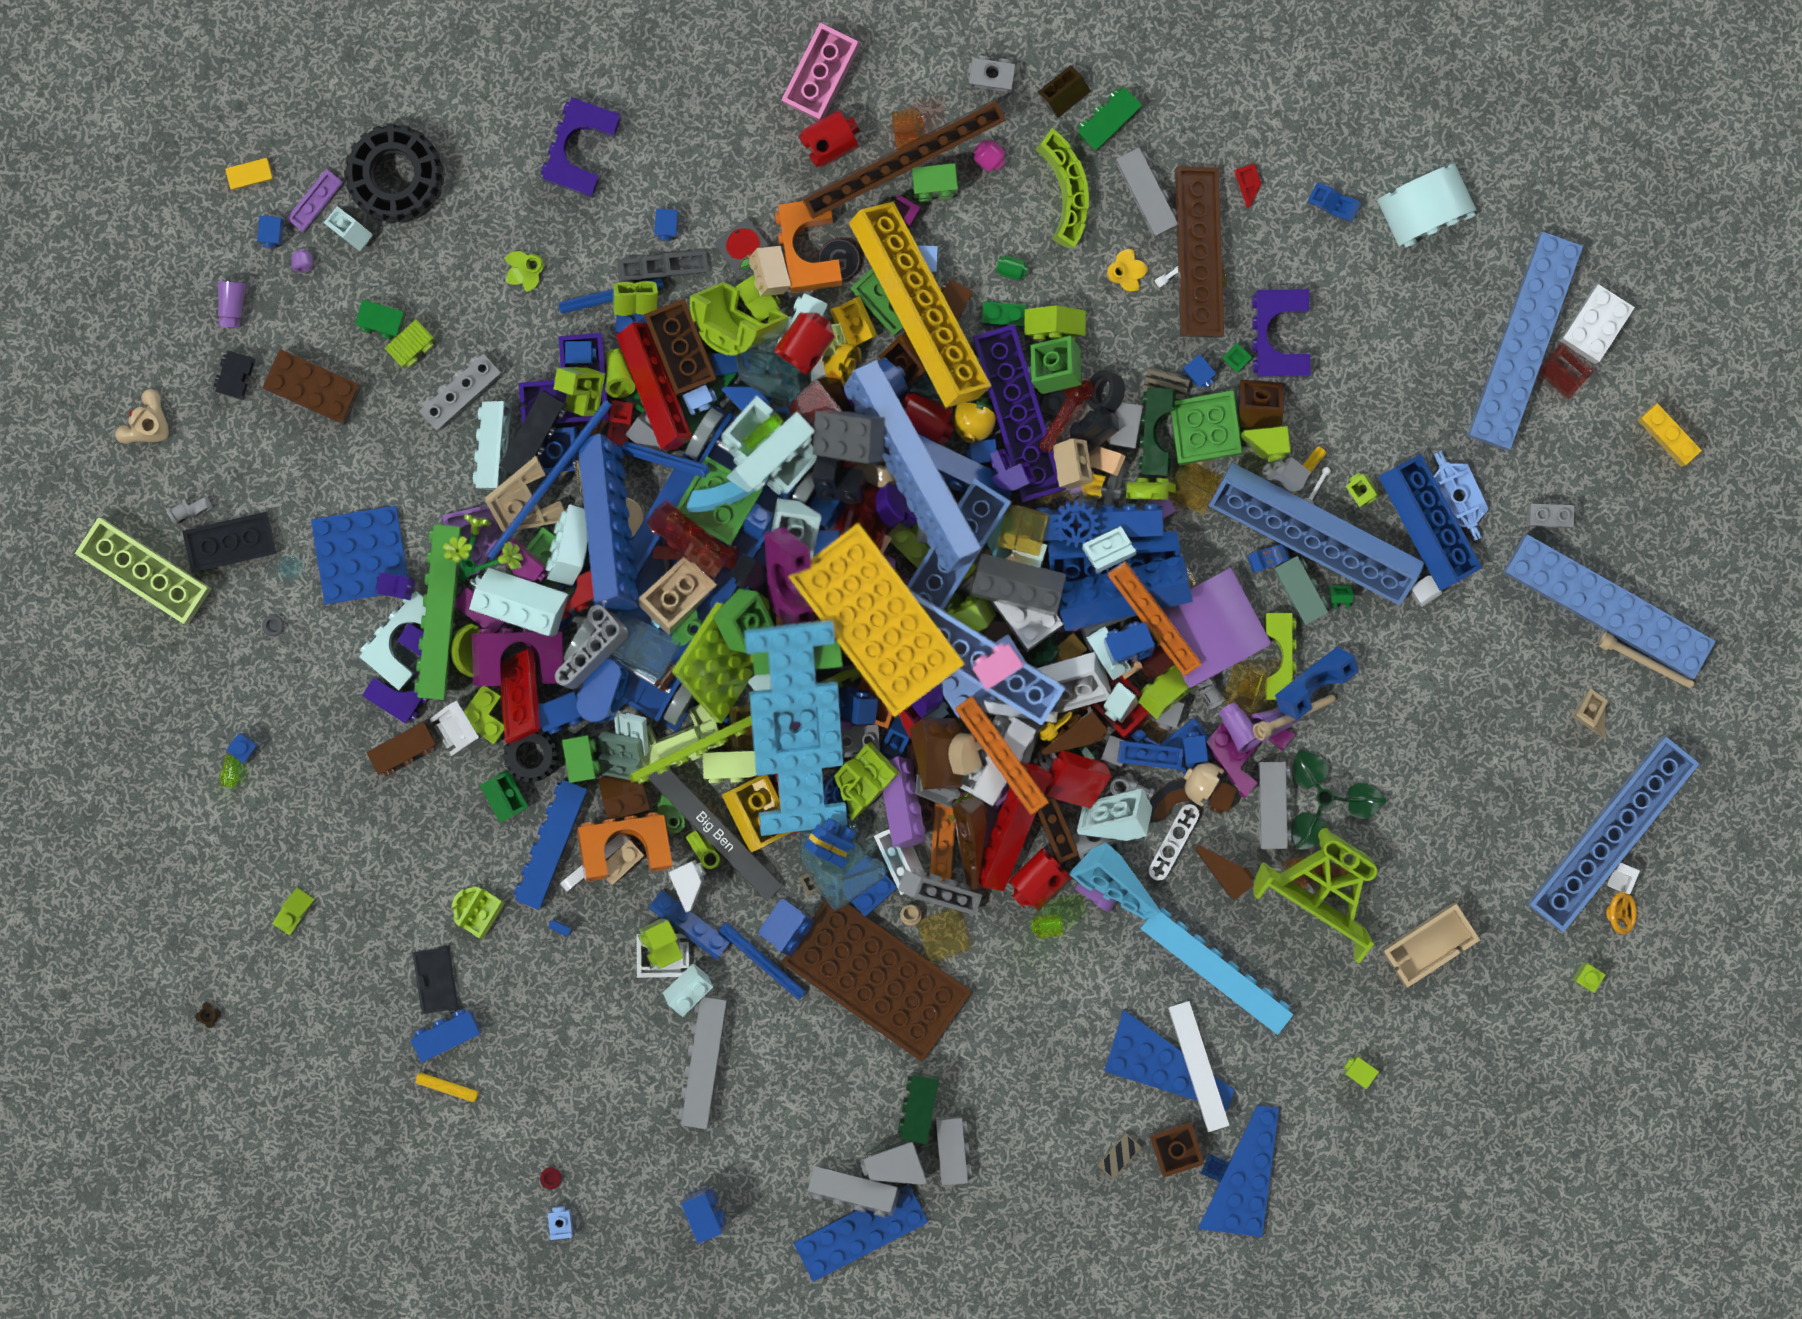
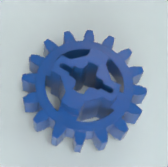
[1053,499,1100,548]

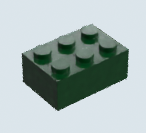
[898,1071,939,1144]

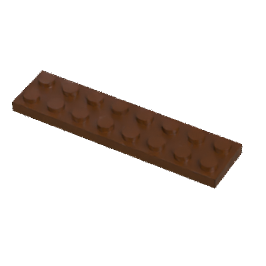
[1175,166,1224,338]

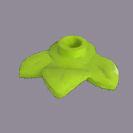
[504,251,544,292]

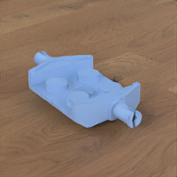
[1433,451,1488,541]

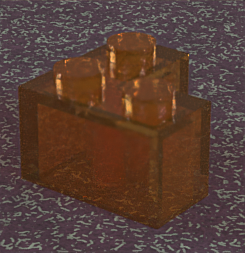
[891,108,924,149]

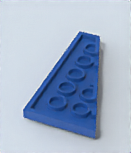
[1104,1009,1234,1110]
[1198,1105,1279,1237]

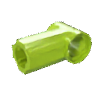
[686,830,722,869]

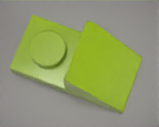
[272,888,315,935]

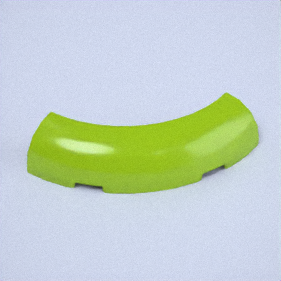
[1035,128,1089,249]

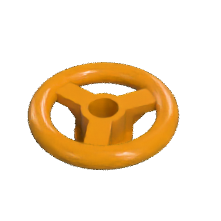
[1606,891,1637,935]

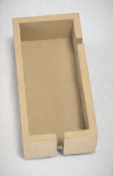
[1381,903,1480,987]

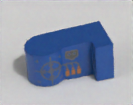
[1247,544,1291,574]

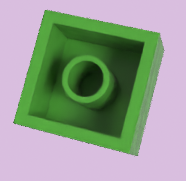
[912,163,958,203]
[1031,336,1082,394]
[713,588,774,653]
[562,736,601,783]

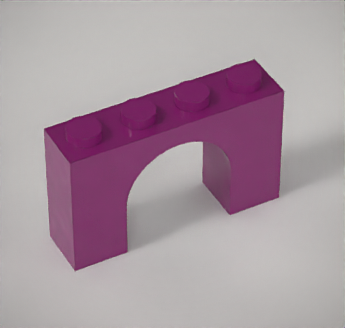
[765,527,814,625]
[455,537,548,633]
[472,628,563,686]

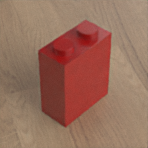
[1045,750,1111,809]

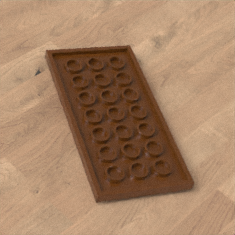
[781,892,972,1062]

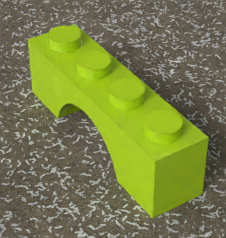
[1264,613,1296,700]

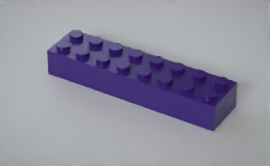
[972,324,1064,503]

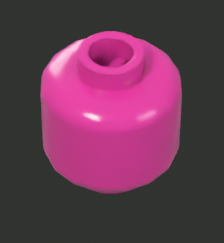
[973,139,1005,172]

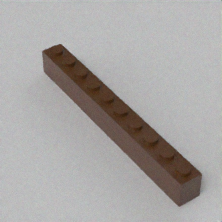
[801,100,1006,219]

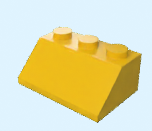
[722,775,792,853]

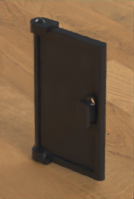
[412,945,460,1014]

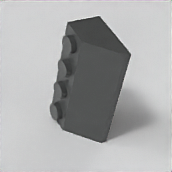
[971,553,1066,617]

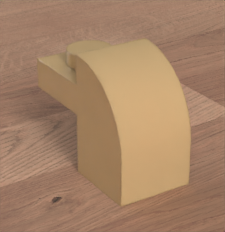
[948,733,983,775]

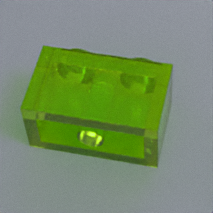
[1030,912,1063,938]

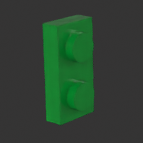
[981,301,1026,327]

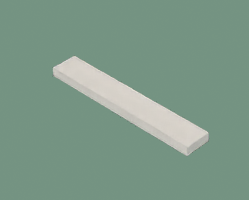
[1168,1001,1229,1132]

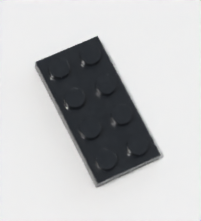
[182,512,277,573]

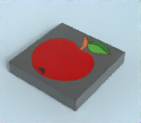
[713,217,770,278]

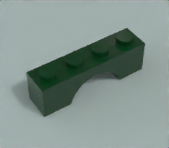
[1139,387,1176,476]

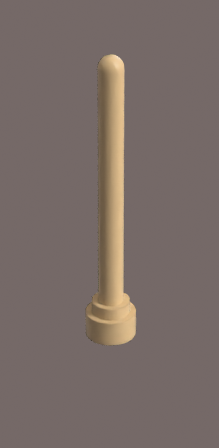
[1598,631,1694,688]
[1253,694,1336,740]

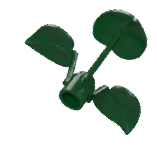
[1291,750,1386,850]

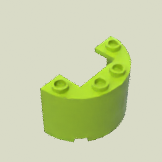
[690,281,789,355]

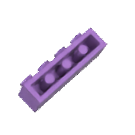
[883,756,926,849]

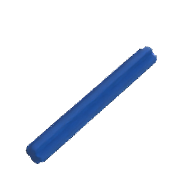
[559,278,664,314]
[621,441,710,477]
[719,923,805,1000]

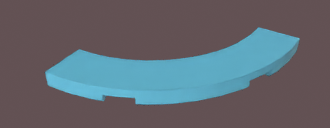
[686,461,784,512]

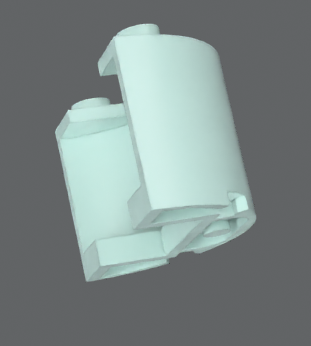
[1377,163,1477,248]
[721,396,817,494]

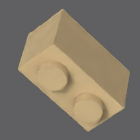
[749,246,791,297]
[1053,438,1093,489]
[606,839,646,885]

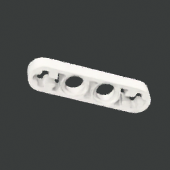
[980,699,1058,722]
[1148,804,1199,881]
[560,833,631,892]

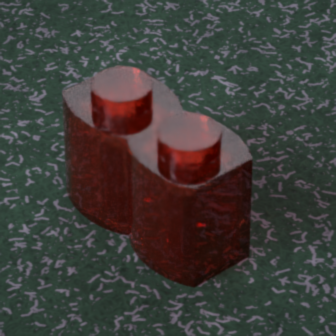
[1141,645,1175,679]

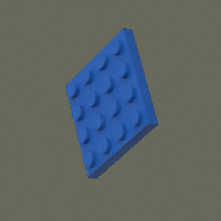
[311,506,408,605]

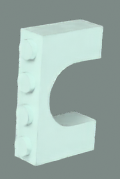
[359,591,457,690]

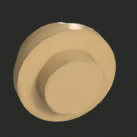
[900,904,922,926]

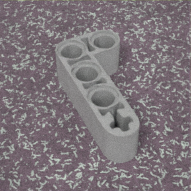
[555,605,628,689]

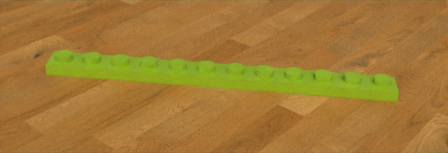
[628,668,862,784]

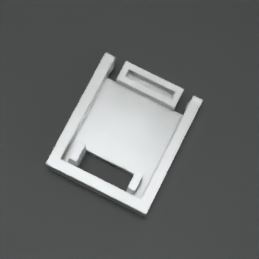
[429,701,479,756]
[636,933,689,978]

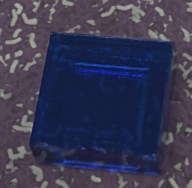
[1200,1153,1229,1182]

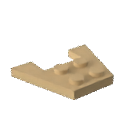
[485,456,565,533]

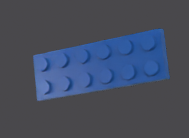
[793,1183,928,1282]

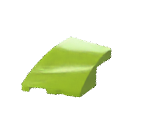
[834,742,900,820]

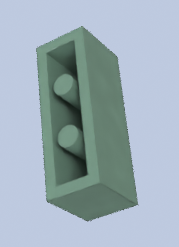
[1273,556,1329,626]

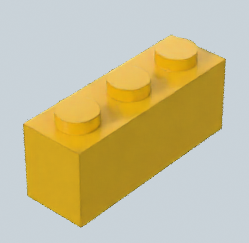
[1637,403,1702,467]

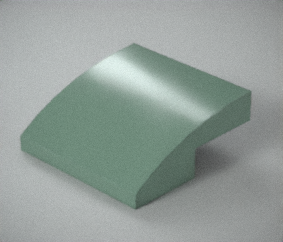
[598,731,643,782]

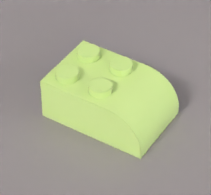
[703,751,756,783]

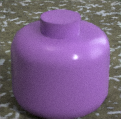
[291,249,313,273]

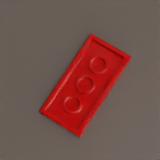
[500,649,540,744]

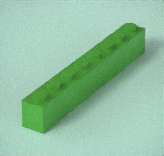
[415,524,462,700]

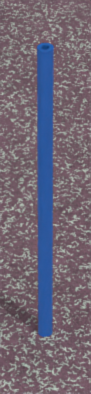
[487,400,612,560]

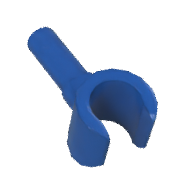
[1130,730,1160,745]

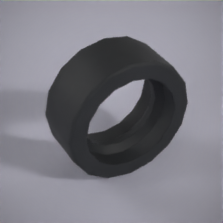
[1086,370,1125,412]

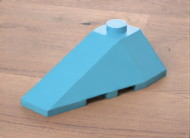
[1070,843,1160,919]

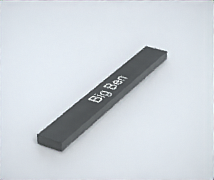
[649,769,782,901]

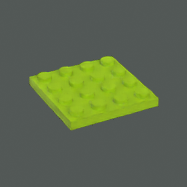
[672,602,754,723]

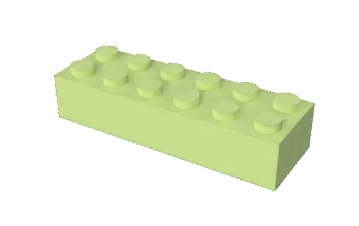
[75,517,212,625]

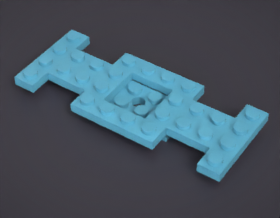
[744,620,847,836]

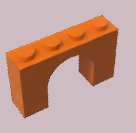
[775,201,843,293]
[577,812,672,882]

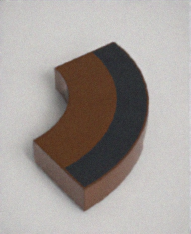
[1149,779,1190,820]

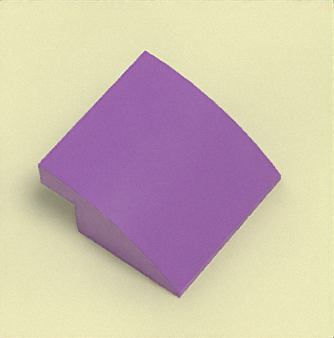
[1162,568,1271,688]

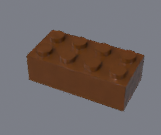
[644,299,717,397]
[262,349,362,425]

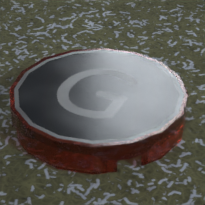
[818,238,861,281]

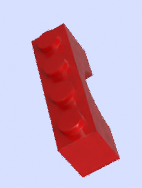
[561,570,594,621]

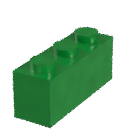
[1077,87,1142,153]

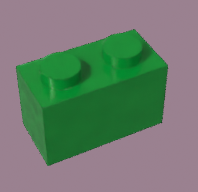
[355,299,406,340]
[480,770,528,823]

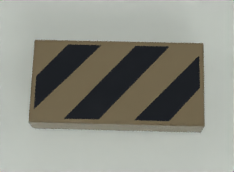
[1097,1132,1142,1179]

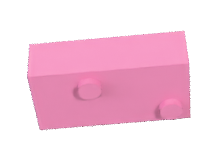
[782,23,861,121]

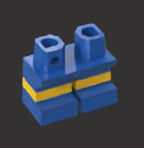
[804,818,856,869]

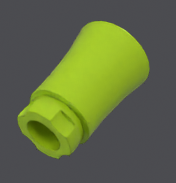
[605,348,635,398]

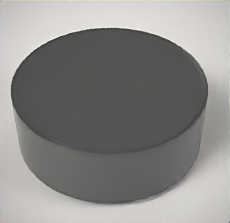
[262,615,285,637]

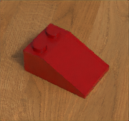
[1091,669,1152,741]

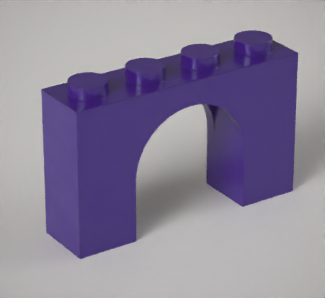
[541,97,622,198]
[1251,289,1310,378]
[362,623,452,724]

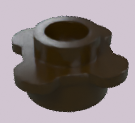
[195,1002,221,1028]

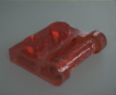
[1538,342,1594,400]

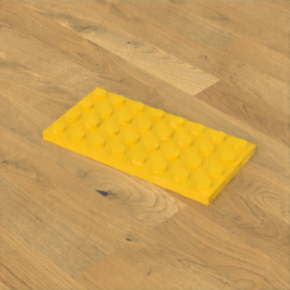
[788,523,965,717]

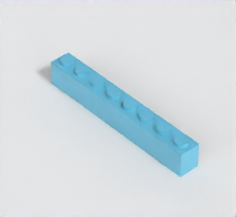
[1140,907,1294,1035]

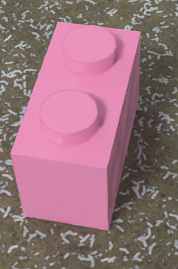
[972,642,1024,690]

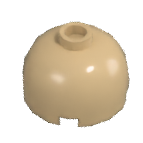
[1183,762,1224,807]

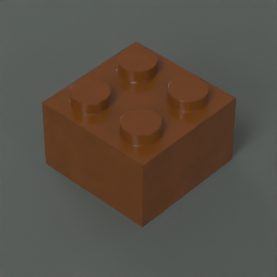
[1148,1120,1204,1178]

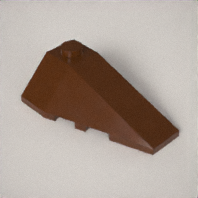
[952,797,988,890]

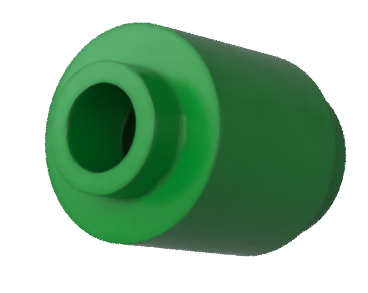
[995,255,1028,281]

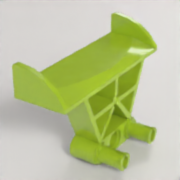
[1253,828,1377,963]

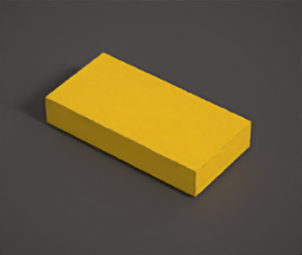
[225,158,273,190]

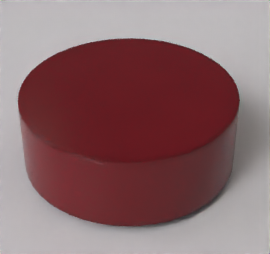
[540,1167,562,1189]

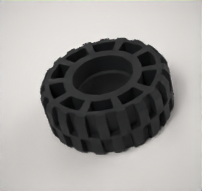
[344,124,444,224]

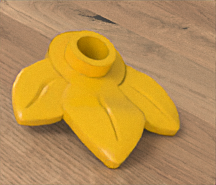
[1107,249,1149,292]
[1037,711,1072,741]

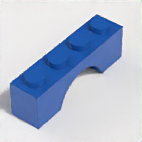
[1275,647,1359,720]

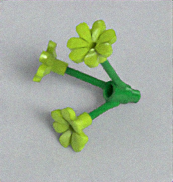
[443,514,523,582]

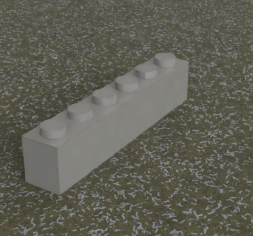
[678,996,727,1129]

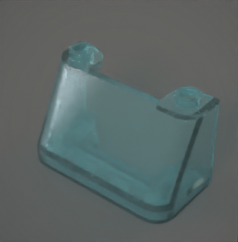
[800,815,886,910]

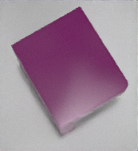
[895,194,920,228]

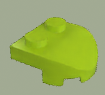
[1126,478,1176,500]
[451,887,505,940]

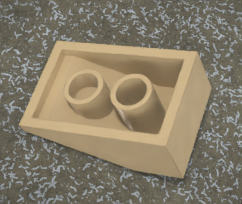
[639,555,717,636]

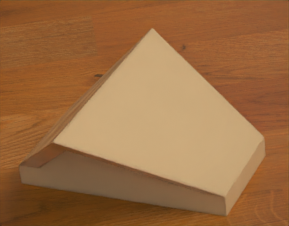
[1571,688,1608,739]

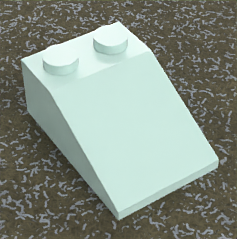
[1077,789,1152,841]

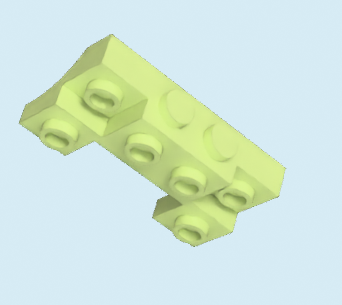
[643,704,724,768]

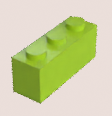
[1138,663,1198,719]

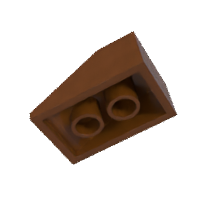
[1037,704,1108,755]
[909,718,962,789]
[1192,844,1255,900]

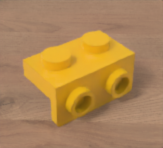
[830,296,878,346]

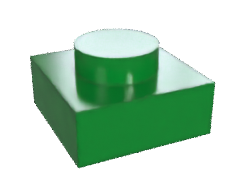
[1221,343,1252,374]

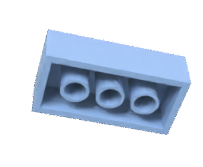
[939,635,1025,718]

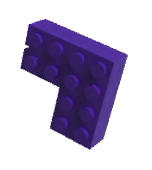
[519,333,610,426]

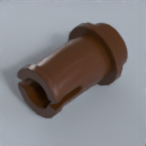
[654,663,677,692]

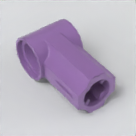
[1075,882,1117,913]

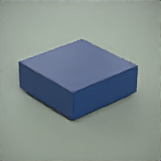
[548,919,573,936]

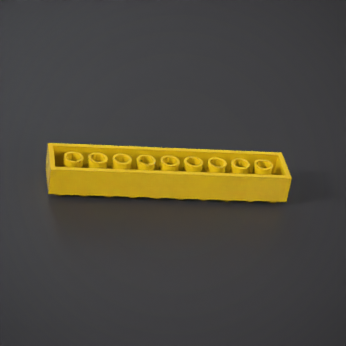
[849,201,991,408]

